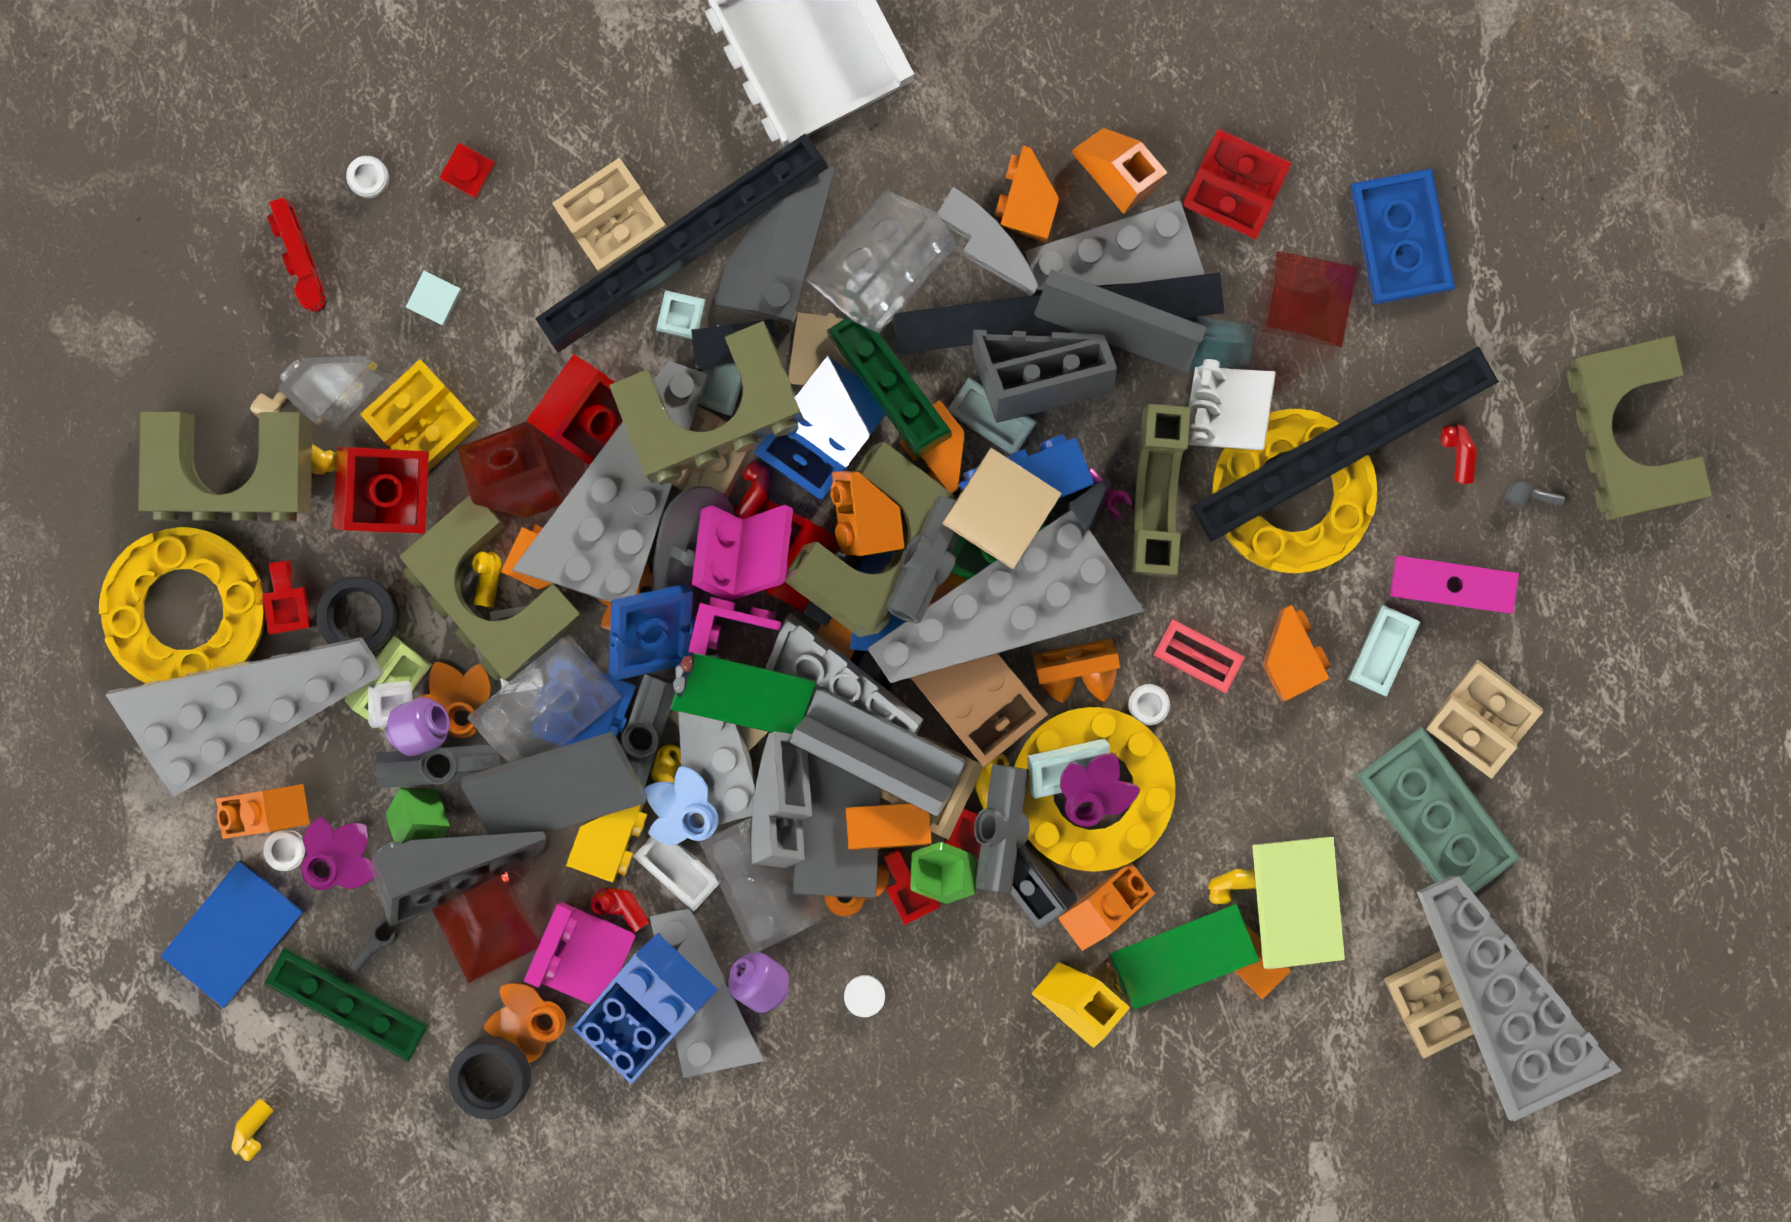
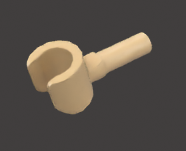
[250,376,304,418]

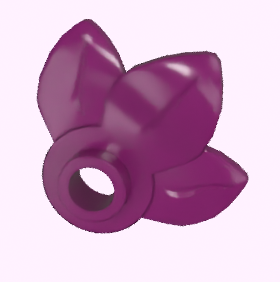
[1060,753,1140,827]
[301,817,374,890]

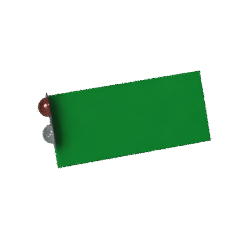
[670,652,816,734]
[1104,904,1260,1010]

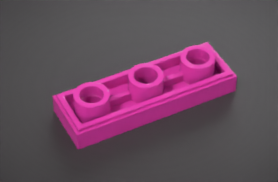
[1389,555,1519,614]

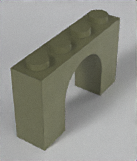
[609,321,805,485]
[1567,335,1712,520]
[1128,404,1191,578]
[138,412,313,522]
[785,442,958,637]
[399,491,587,684]

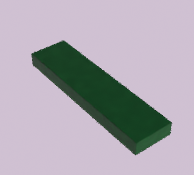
[827,309,952,458]
[264,947,429,1062]

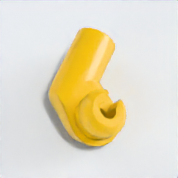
[1207,868,1256,904]
[231,1098,274,1161]

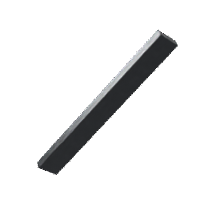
[535,133,829,353]
[893,272,1225,354]
[1190,346,1499,543]

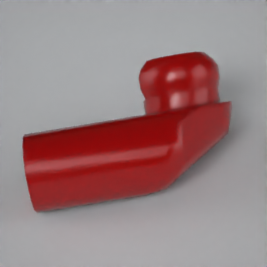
[1440,424,1477,484]
[734,460,772,520]
[590,887,650,933]

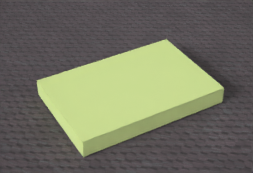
[1252,837,1345,969]

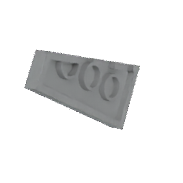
[1024,200,1205,292]
[676,653,757,825]

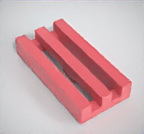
[1153,619,1245,693]

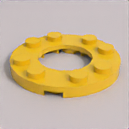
[1211,409,1377,573]
[99,527,266,683]
[1014,707,1175,871]

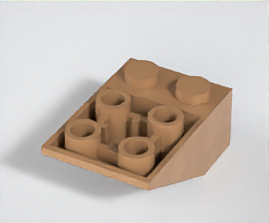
[910,653,1048,767]

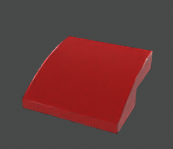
[1182,128,1292,240]

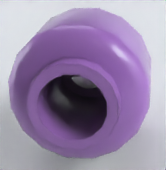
[386,697,450,756]
[728,952,789,1013]

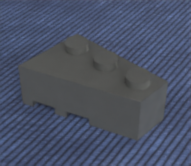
[972,330,1117,423]

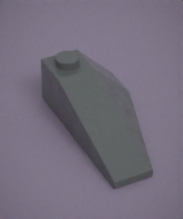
[715,166,836,326]
[372,831,546,927]

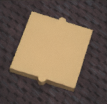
[788,312,857,386]

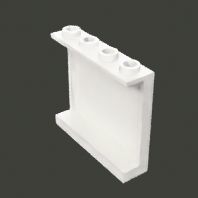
[704,0,914,148]

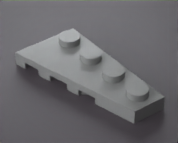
[765,613,923,735]
[650,908,764,1078]

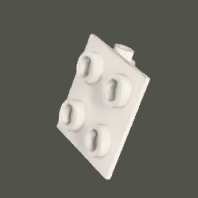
[1188,359,1276,450]

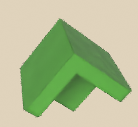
[386,787,450,844]
[911,842,976,904]

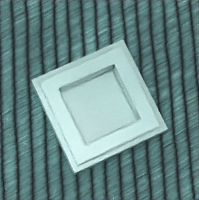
[406,271,462,326]
[656,290,706,340]

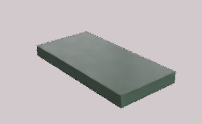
[1355,726,1521,894]

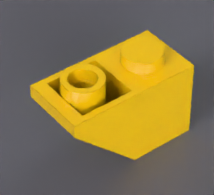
[566,804,648,883]
[1031,962,1130,1048]

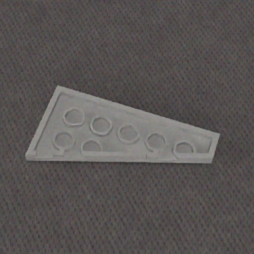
[512,361,708,603]
[867,510,1144,683]
[105,637,384,798]
[1417,875,1621,1121]

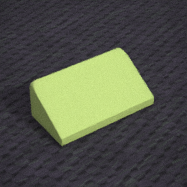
[345,636,432,730]

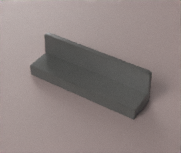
[1034,269,1207,372]
[790,688,965,816]

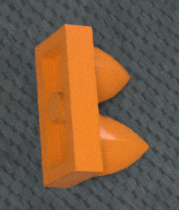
[1032,638,1120,703]

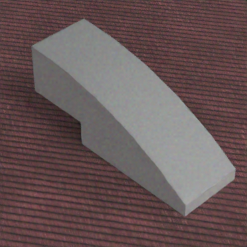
[936,187,1038,296]
[751,731,812,868]

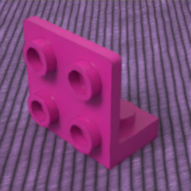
[692,505,793,601]
[688,597,783,656]
[524,901,636,1005]

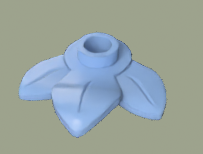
[644,766,719,845]

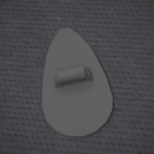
[652,486,735,610]

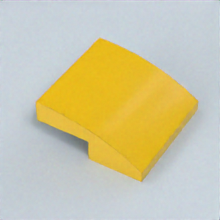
[360,359,480,472]

